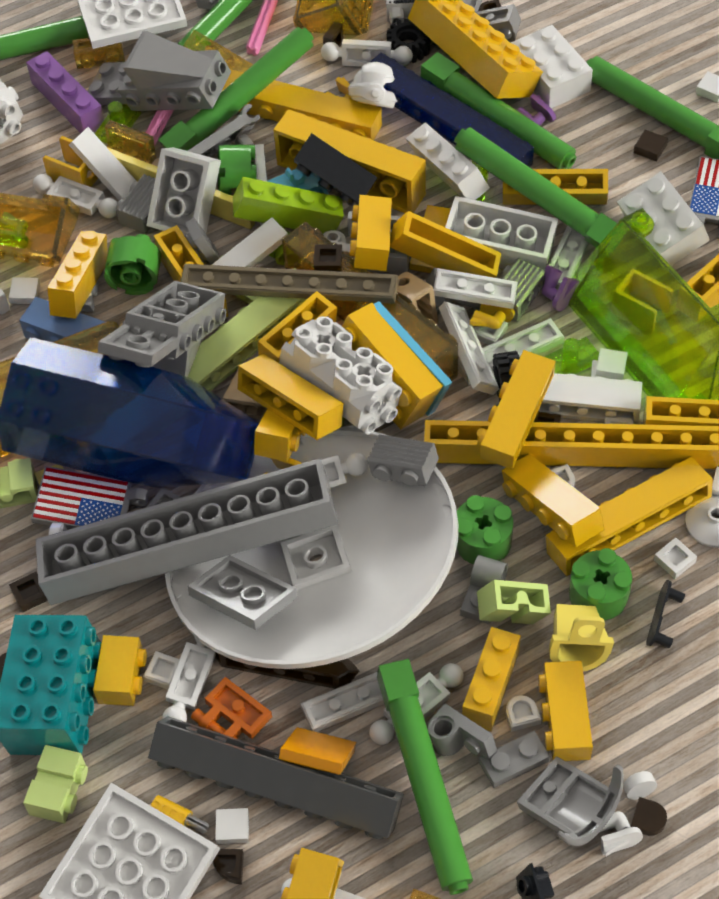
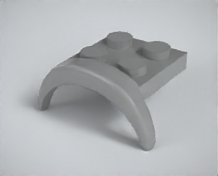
[517,756,624,846]

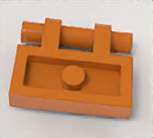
[191,677,272,739]

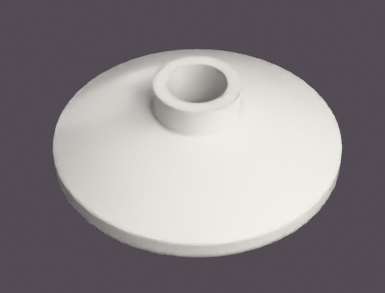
[685,496,719,548]

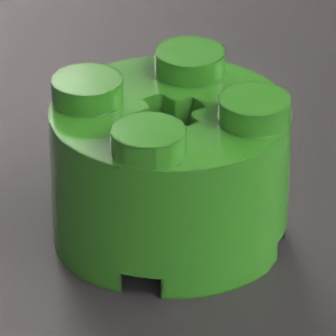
[218,144,257,196]
[104,234,161,295]
[457,495,513,564]
[569,548,632,621]

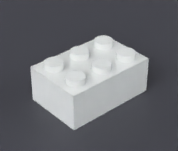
[511,25,593,109]
[146,147,221,237]
[617,171,710,270]

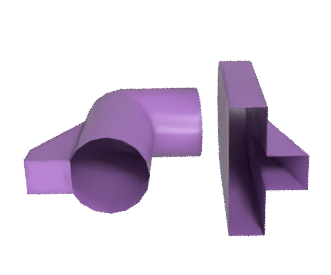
[517,93,556,125]
[542,264,579,311]

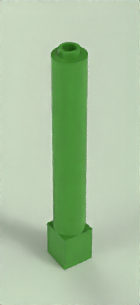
[177,0,253,51]
[0,16,89,61]
[158,27,314,151]
[420,52,576,169]
[586,56,719,159]
[454,127,628,258]
[377,659,473,895]

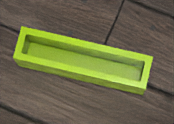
[233,177,344,235]

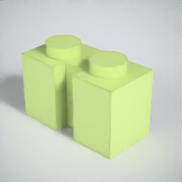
[0,458,38,508]
[477,580,551,624]
[23,745,88,824]

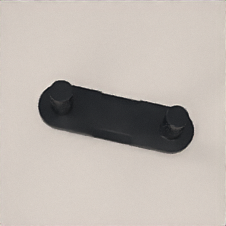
[646,580,685,648]

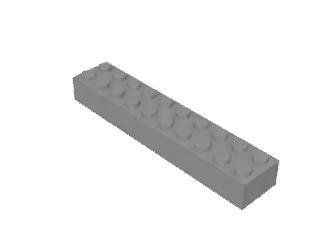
[36,458,338,605]

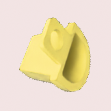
[549,604,614,672]

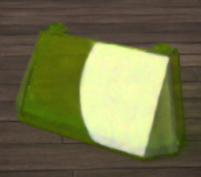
[568,208,719,400]

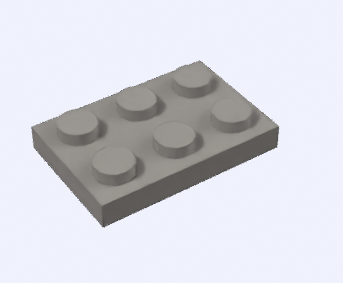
[188,555,297,630]

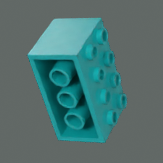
[0,615,102,755]

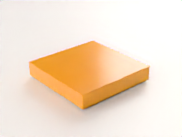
[279,727,357,775]

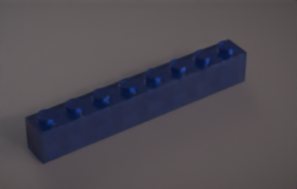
[361,53,534,167]

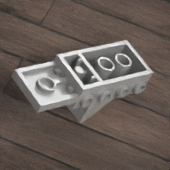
[87,31,231,111]
[98,281,226,381]

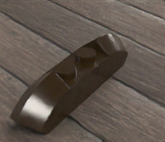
[215,652,359,689]

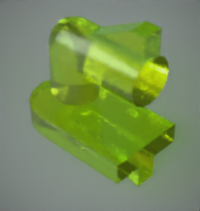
[0,212,29,249]

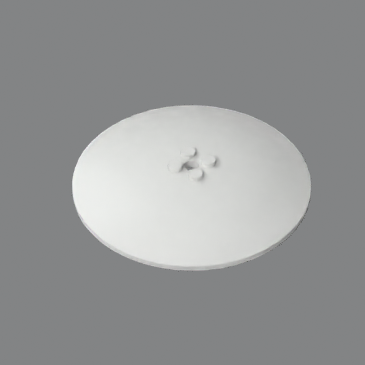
[165,428,459,669]

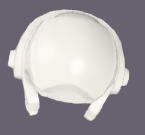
[348,62,398,109]

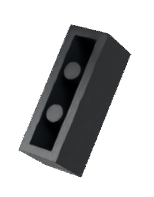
[294,133,378,206]

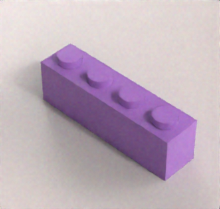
[26,51,105,133]

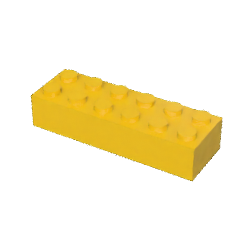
[408,0,543,99]
[273,109,426,213]

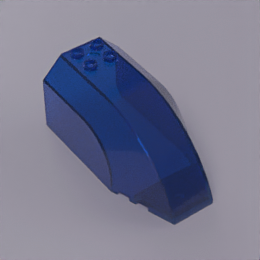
[0,337,259,488]

